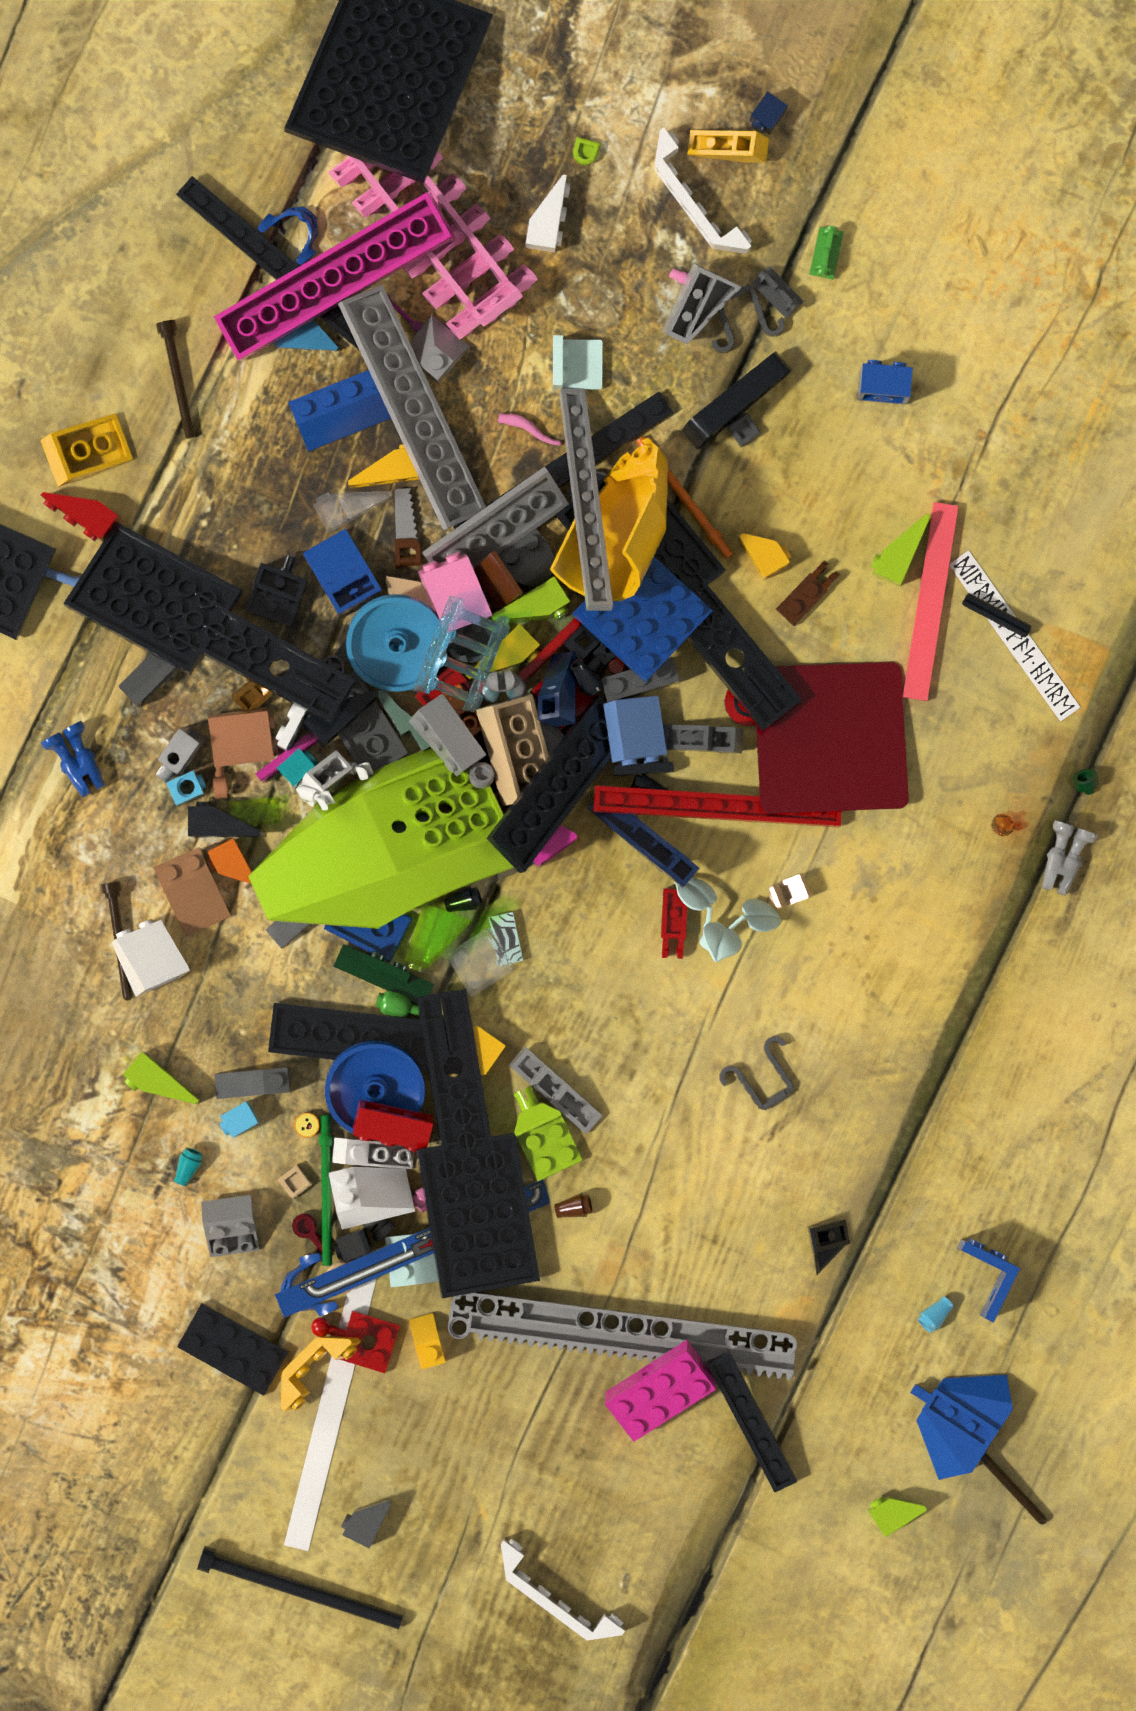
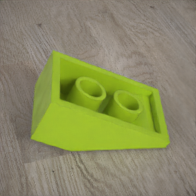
[491,577,570,625]

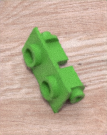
[809,226,844,280]

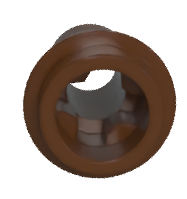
[554,1193,593,1218]

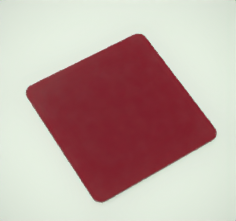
[754,662,909,814]

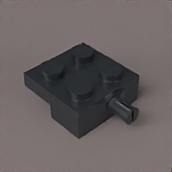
[245,555,309,628]

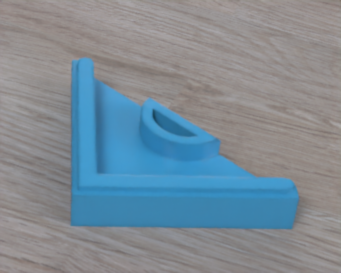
[274,320,339,352]

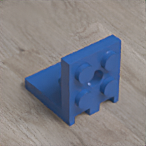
[957,1238,1020,1323]

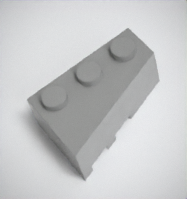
[662,263,742,344]
[408,693,486,776]

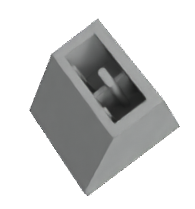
[201,1195,260,1257]

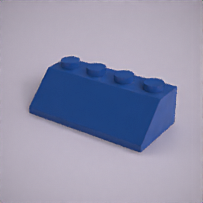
[288,370,391,452]

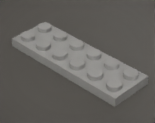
[422,467,569,569]

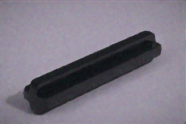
[962,593,1031,637]

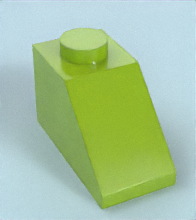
[867,1496,927,1538]

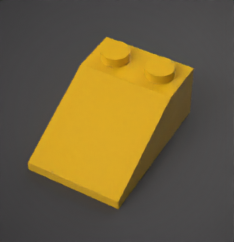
[40,413,133,487]

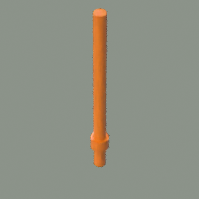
[636,436,733,559]

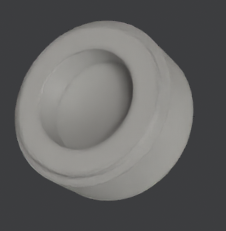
[469,762,495,789]

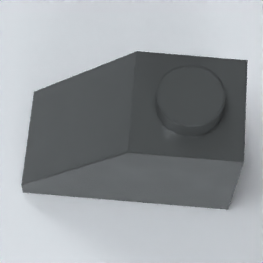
[341,1499,392,1548]

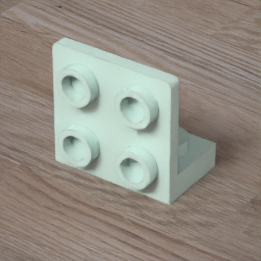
[553,335,603,390]

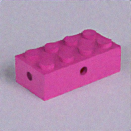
[605,1339,716,1442]

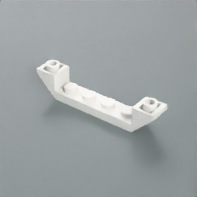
[654,128,752,254]
[501,1538,625,1640]

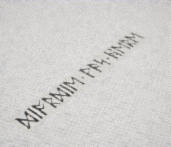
[949,550,1081,722]

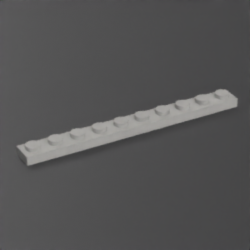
[559,388,613,611]

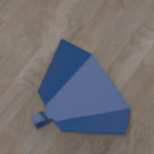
[910,1375,1013,1480]

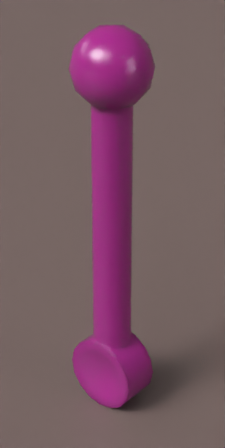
[387,293,421,332]

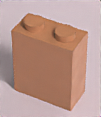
[208,708,279,767]

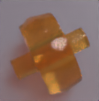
[991,814,1022,837]

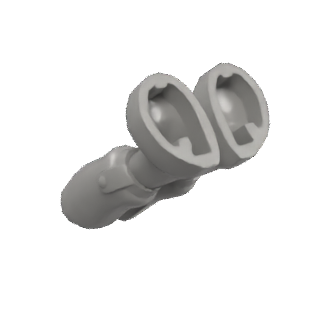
[480,670,526,703]
[1042,820,1098,896]

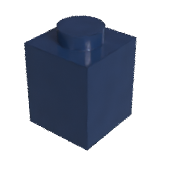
[750,91,788,135]

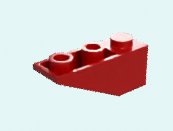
[41,492,120,542]

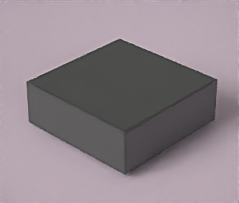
[726,413,761,448]

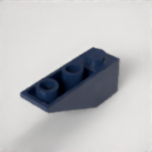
[538,651,575,727]

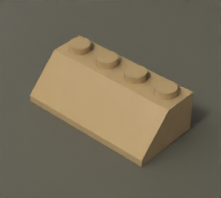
[476,694,549,806]

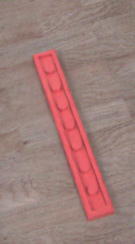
[903,502,958,702]

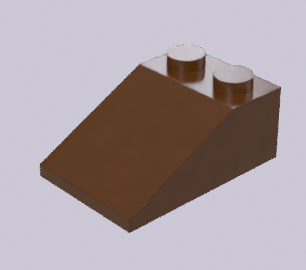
[473,550,523,613]

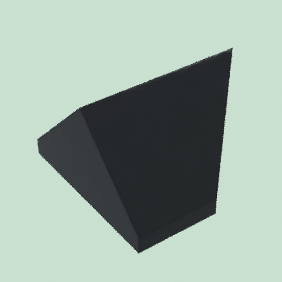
[807,1220,850,1275]

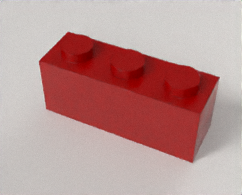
[353,1099,433,1152]

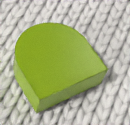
[573,137,601,166]

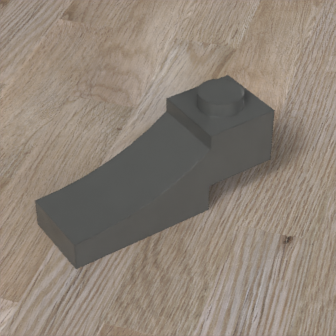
[663,724,743,754]

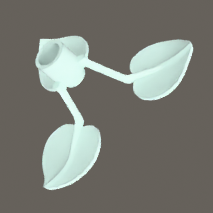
[674,877,782,963]

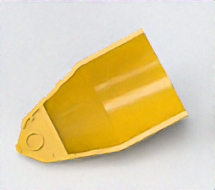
[550,438,668,601]

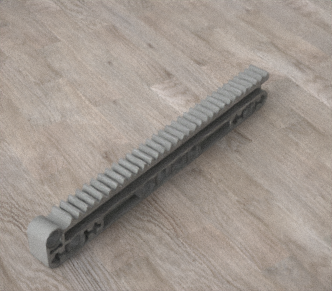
[448,1292,797,1380]

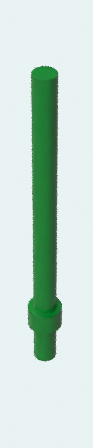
[318,1115,333,1266]

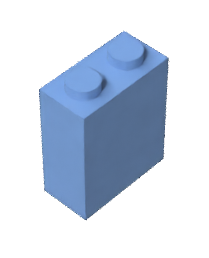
[603,696,667,766]

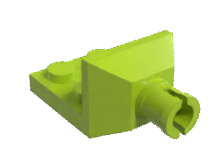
[513,1086,583,1181]

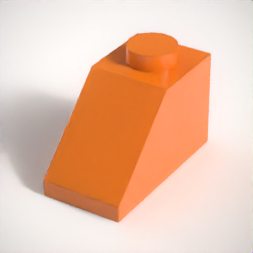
[206,838,252,884]

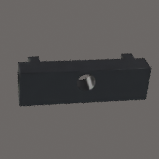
[613,757,674,776]

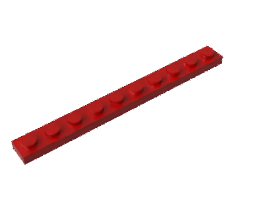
[593,786,842,828]

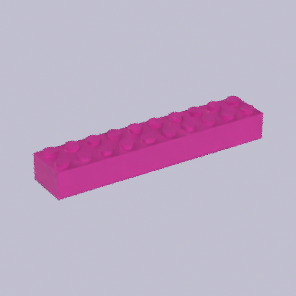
[214,192,456,361]

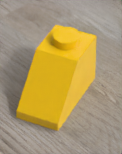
[738,533,791,581]
[409,1313,446,1370]

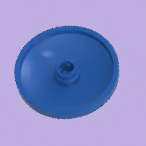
[325,1041,425,1133]

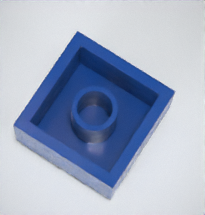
[857,360,913,405]

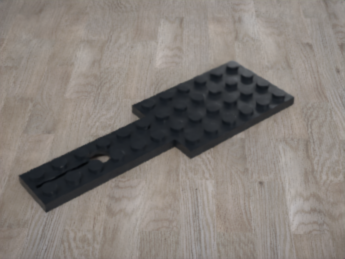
[556,475,802,731]
[63,522,357,724]
[416,989,540,1299]

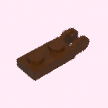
[776,560,840,627]

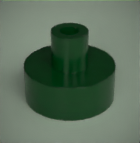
[1073,769,1099,795]

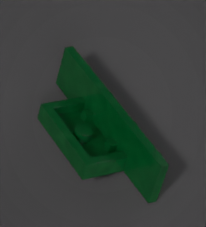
[333,944,434,1004]

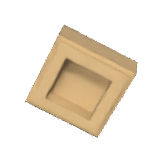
[278,1164,312,1199]

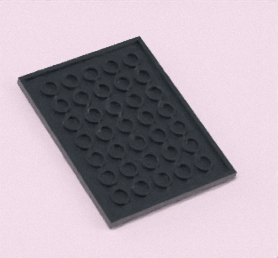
[284,0,493,184]

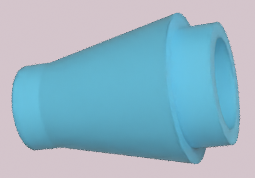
[917,1296,954,1333]

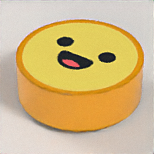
[294,1113,320,1138]

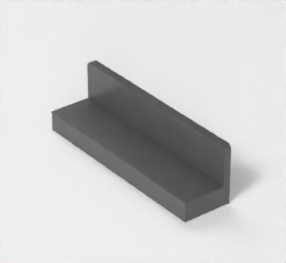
[119,654,178,707]

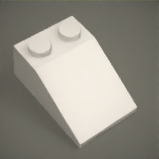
[329,1167,415,1230]

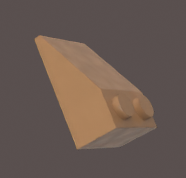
[153,847,231,936]

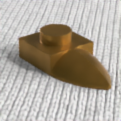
[232,675,277,710]

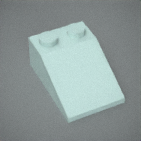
[385,1233,438,1287]

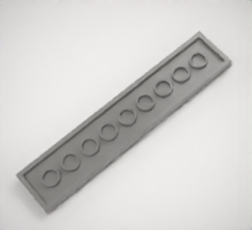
[338,284,486,530]

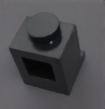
[563,625,601,661]

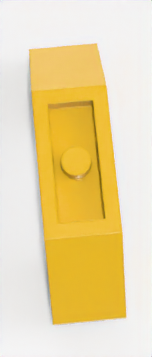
[281,1336,361,1411]

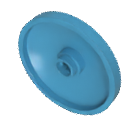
[346,594,446,692]

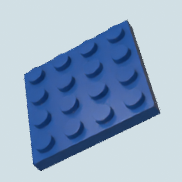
[572,557,713,683]

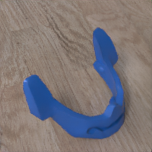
[257,207,319,266]
[281,1253,338,1316]

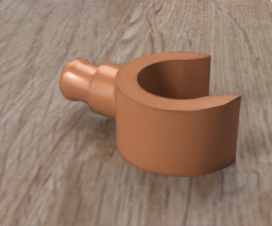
[213,766,228,799]

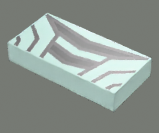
[489,912,523,966]

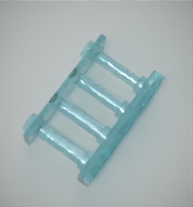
[413,596,510,712]

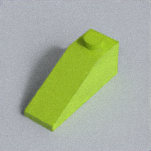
[871,514,930,586]
[122,1052,201,1104]

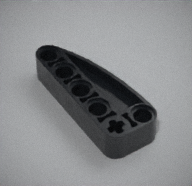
[682,351,792,450]

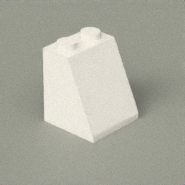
[112,919,190,997]

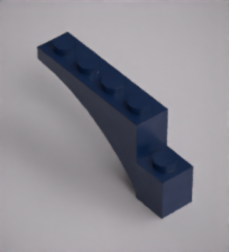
[588,803,700,888]

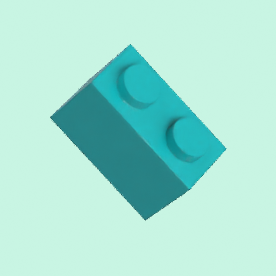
[277,748,319,789]

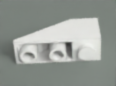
[526,175,571,253]
[332,1138,414,1169]

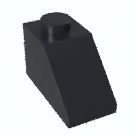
[333,1228,374,1262]

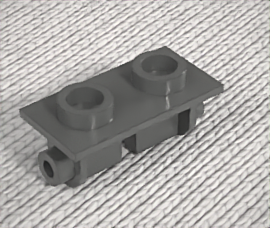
[752,266,804,318]

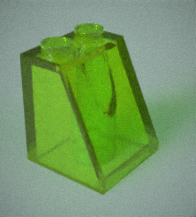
[404,904,472,973]

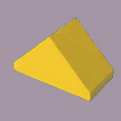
[472,1026,506,1076]

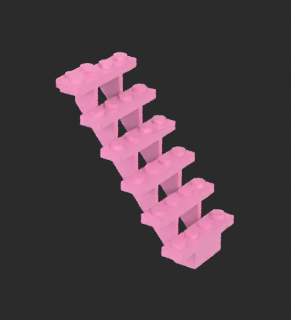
[328,151,538,340]

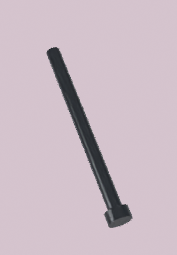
[197,1546,403,1630]

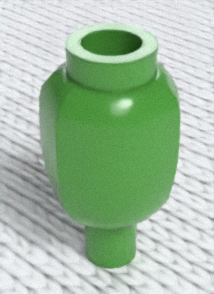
[375,991,419,1018]

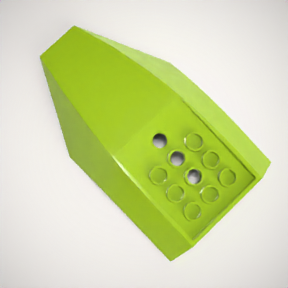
[249,748,514,929]

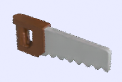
[395,488,421,569]

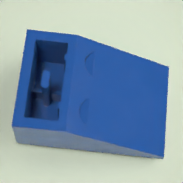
[303,529,383,617]

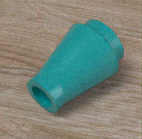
[174,1147,203,1186]

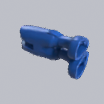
[41,721,105,798]

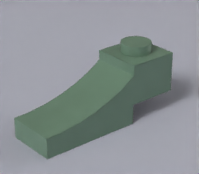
[377,689,431,751]

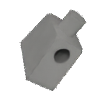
[156,725,207,782]

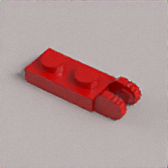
[661,888,687,959]

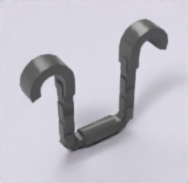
[711,284,784,354]
[719,1036,794,1110]

